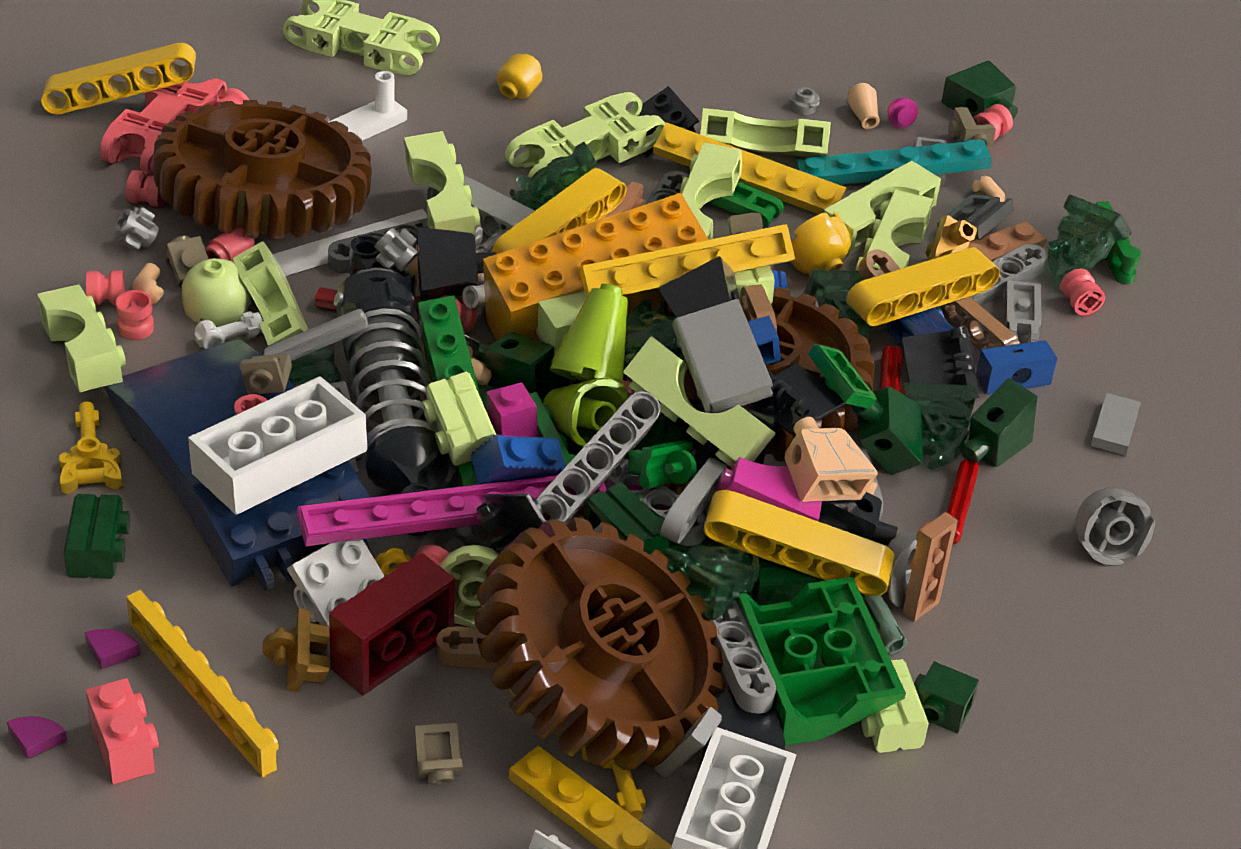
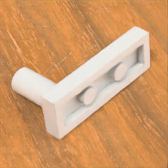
[329,71,407,141]

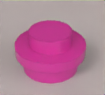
[887,97,918,128]

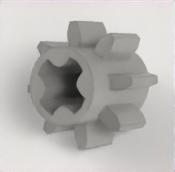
[115,207,159,250]
[375,228,419,272]

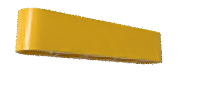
[41,43,196,115]
[492,168,626,254]
[846,247,1000,326]
[703,490,895,596]

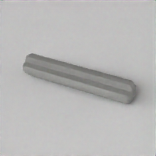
[264,309,368,361]

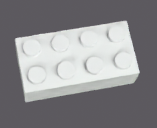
[188,376,367,515]
[671,727,797,849]

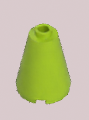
[550,283,628,383]
[543,378,636,449]

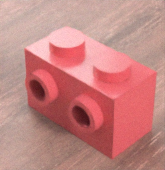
[85,678,159,784]

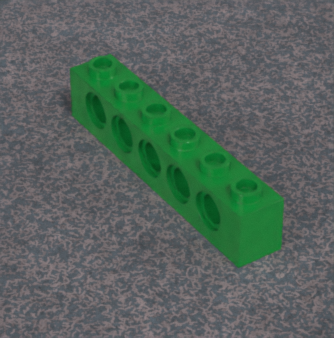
[418,295,481,487]

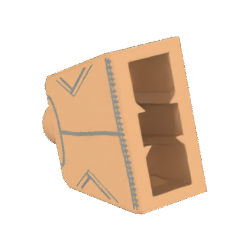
[785,417,878,502]

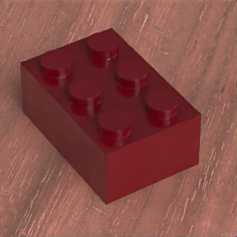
[329,553,455,696]

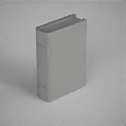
[672,299,773,413]

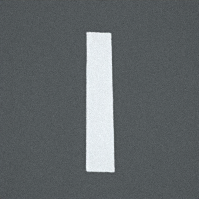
[181,209,428,286]

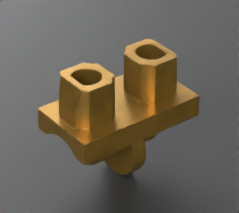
[925,215,977,260]
[262,608,330,692]

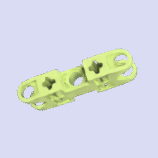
[282,0,440,75]
[505,92,665,192]

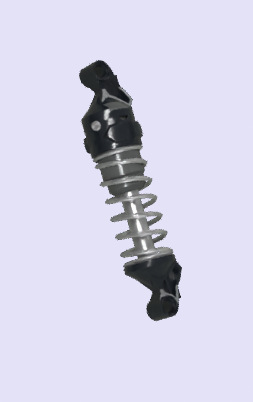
[334,235,455,536]

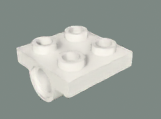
[287,539,385,626]

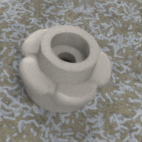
[790,87,820,115]

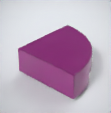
[85,629,140,669]
[7,716,67,759]

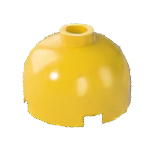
[790,212,851,276]

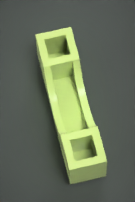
[700,108,831,158]
[404,131,480,241]
[680,142,742,240]
[823,161,941,255]
[855,189,933,282]
[233,241,319,370]
[37,284,126,392]
[623,336,776,468]

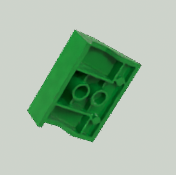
[737,576,906,746]

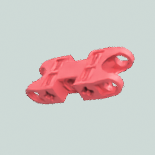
[100,78,227,176]

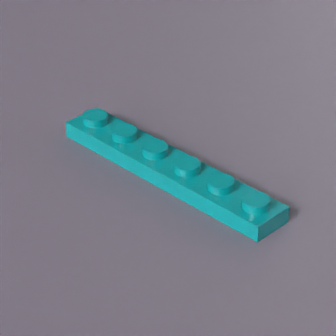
[796,140,992,185]

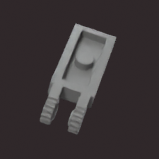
[1005,280,1041,343]

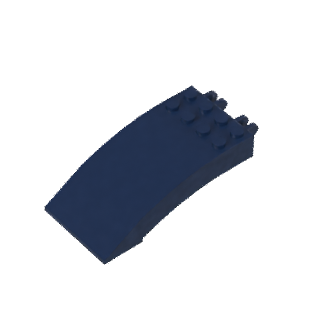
[103,338,371,590]

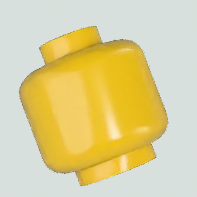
[496,54,543,100]

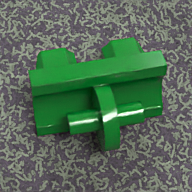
[628,440,697,488]

